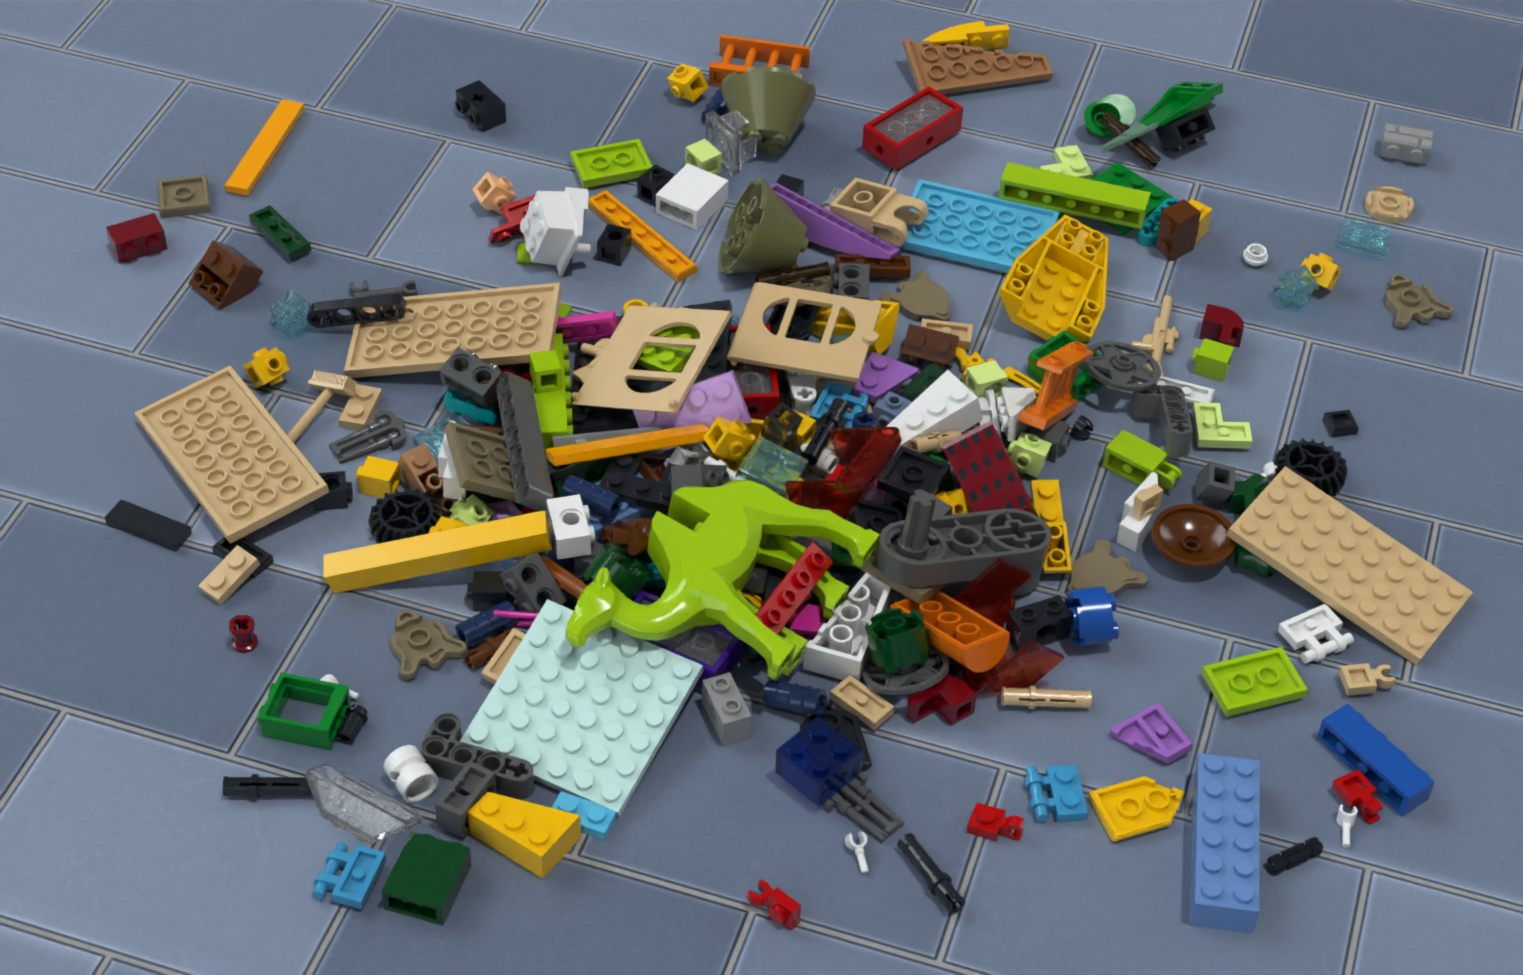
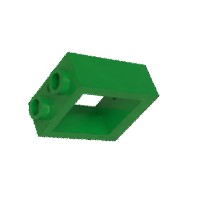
[1027,331,1107,402]
[257,672,351,750]

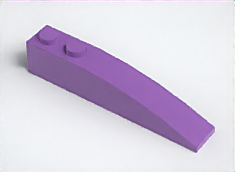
[769,182,901,260]

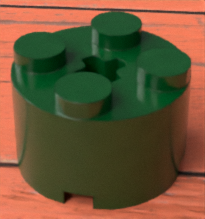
[583,542,650,601]
[865,608,929,673]

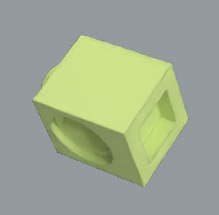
[685,139,722,175]
[965,360,1008,398]

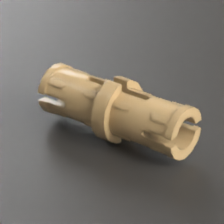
[909,429,962,454]

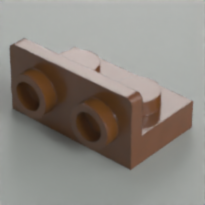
[899,324,960,370]

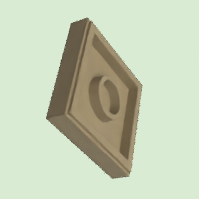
[157,175,211,218]

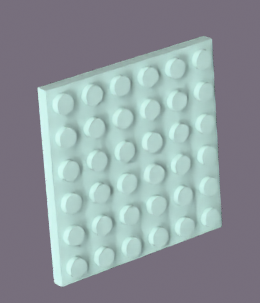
[460,599,703,818]

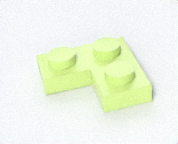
[1040,145,1093,180]
[1192,402,1252,449]

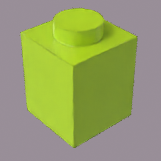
[1191,338,1234,382]
[529,350,563,394]

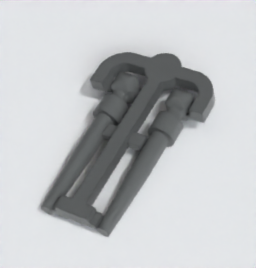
[329,410,407,463]
[821,769,905,842]

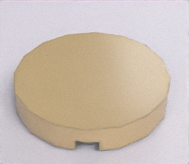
[1364,186,1415,224]

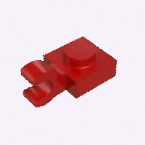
[1332,769,1383,824]
[967,803,1024,841]
[747,880,801,931]

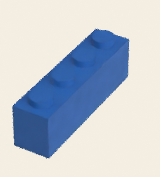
[1317,704,1435,817]

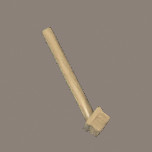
[287,370,357,443]

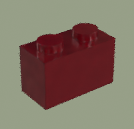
[106,213,168,264]

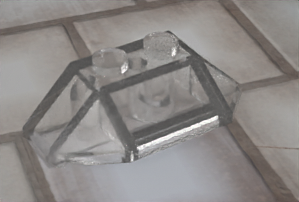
[305,764,423,844]

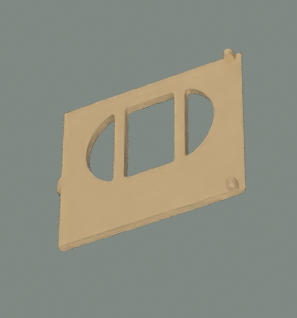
[727,282,882,382]
[571,305,732,413]

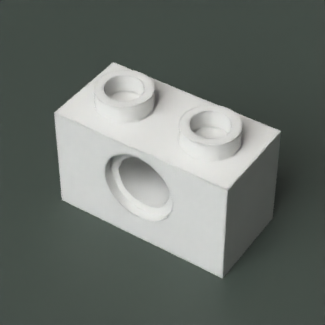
[546,494,595,560]

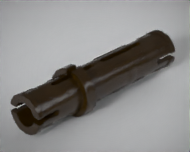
[1100,111,1161,169]
[755,261,831,286]

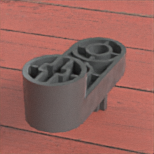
[875,490,1052,595]

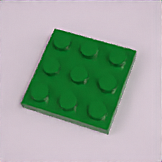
[1091,162,1173,235]

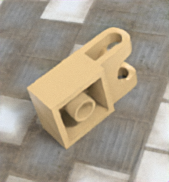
[830,177,929,246]

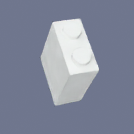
[656,163,729,231]

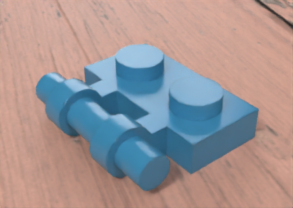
[809,381,870,436]
[1025,764,1088,823]
[312,842,387,909]

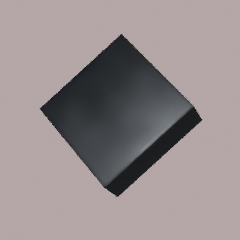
[1323,410,1359,438]

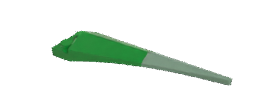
[1102,81,1223,153]

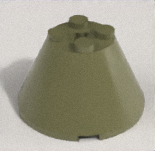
[721,66,816,154]
[719,178,809,274]

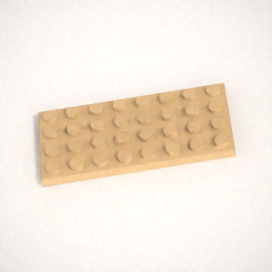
[344,282,562,378]
[135,366,329,544]
[1226,466,1473,666]

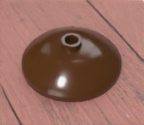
[1152,504,1236,569]

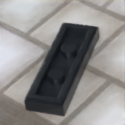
[105,499,192,551]

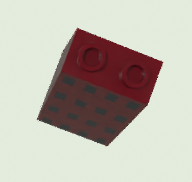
[942,421,1039,517]

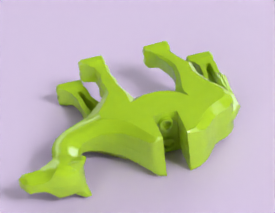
[565,480,880,681]

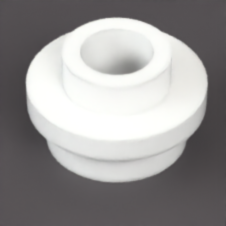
[1243,244,1268,266]

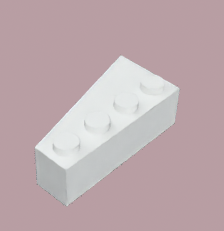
[875,370,983,465]
[803,572,893,682]

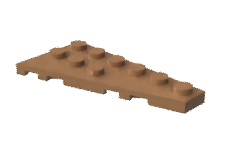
[902,38,1053,95]

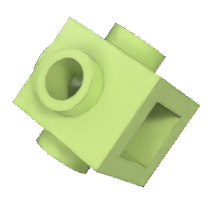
[1008,431,1052,478]
[449,494,493,526]

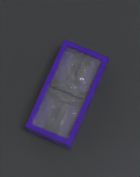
[633,590,743,689]

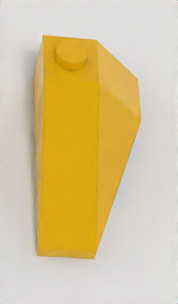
[810,300,900,356]

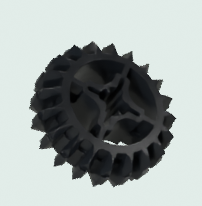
[1274,438,1347,496]
[368,488,444,544]

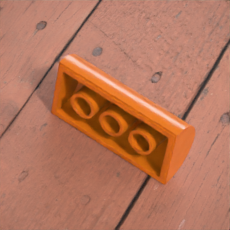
[890,591,1010,672]

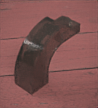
[760,402,828,498]

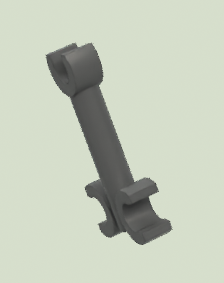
[349,280,417,298]

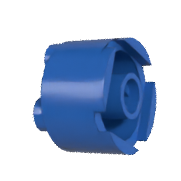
[1064,586,1119,647]

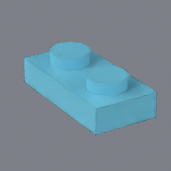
[552,791,617,840]

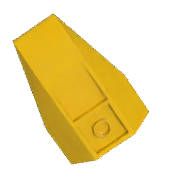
[999,215,1109,342]

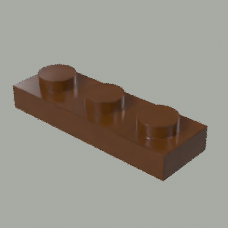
[835,254,911,279]

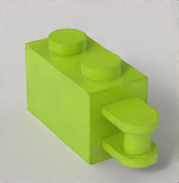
[1103,430,1182,490]

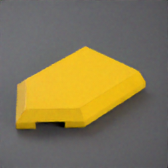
[1089,776,1185,841]

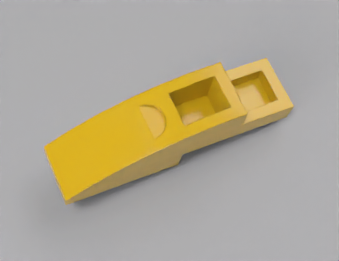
[922,21,1010,50]
[1030,480,1072,574]

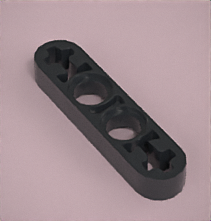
[307,294,407,328]

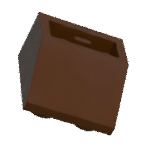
[188,240,263,309]

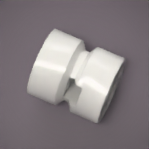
[383,745,439,803]

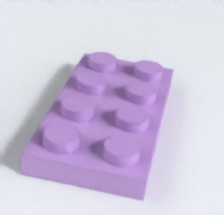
[633,370,752,451]

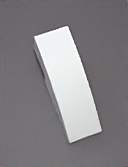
[438,420,468,500]
[1116,472,1158,552]

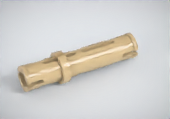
[1001,686,1092,709]

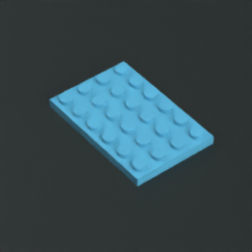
[896,179,1060,273]

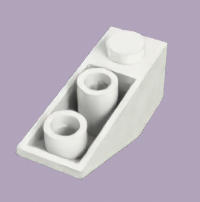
[996,387,1036,441]

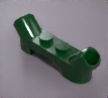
[1227,473,1276,578]

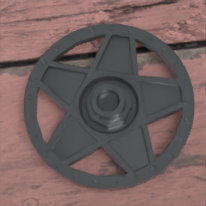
[1083,341,1161,391]
[863,645,950,695]

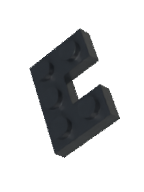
[599,454,678,513]

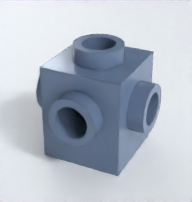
[873,391,912,432]

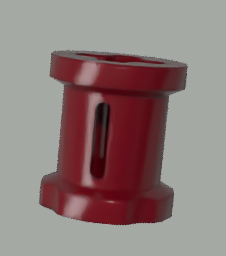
[229,615,258,653]

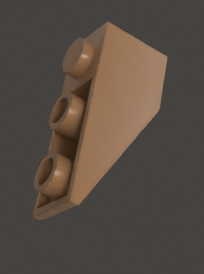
[397,443,458,518]

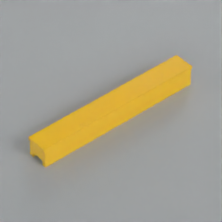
[324,510,552,593]

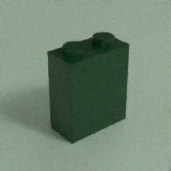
[382,831,472,926]

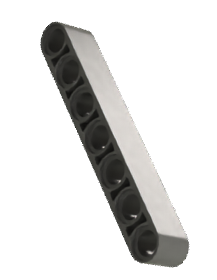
[496,372,553,511]

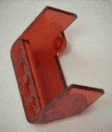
[784,427,902,520]
[953,558,1064,695]

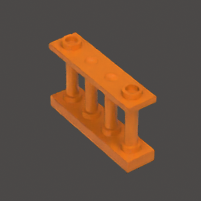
[709,35,810,87]
[1019,342,1094,430]

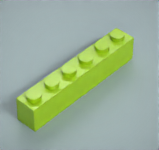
[998,162,1151,229]
[533,333,573,453]

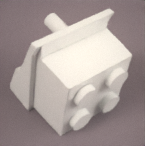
[520,187,591,277]

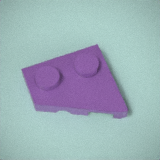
[852,352,919,403]
[1110,702,1193,764]

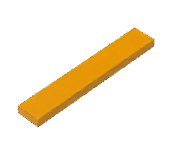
[225,99,305,196]
[588,190,697,283]
[546,423,709,466]

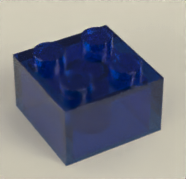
[775,716,862,807]

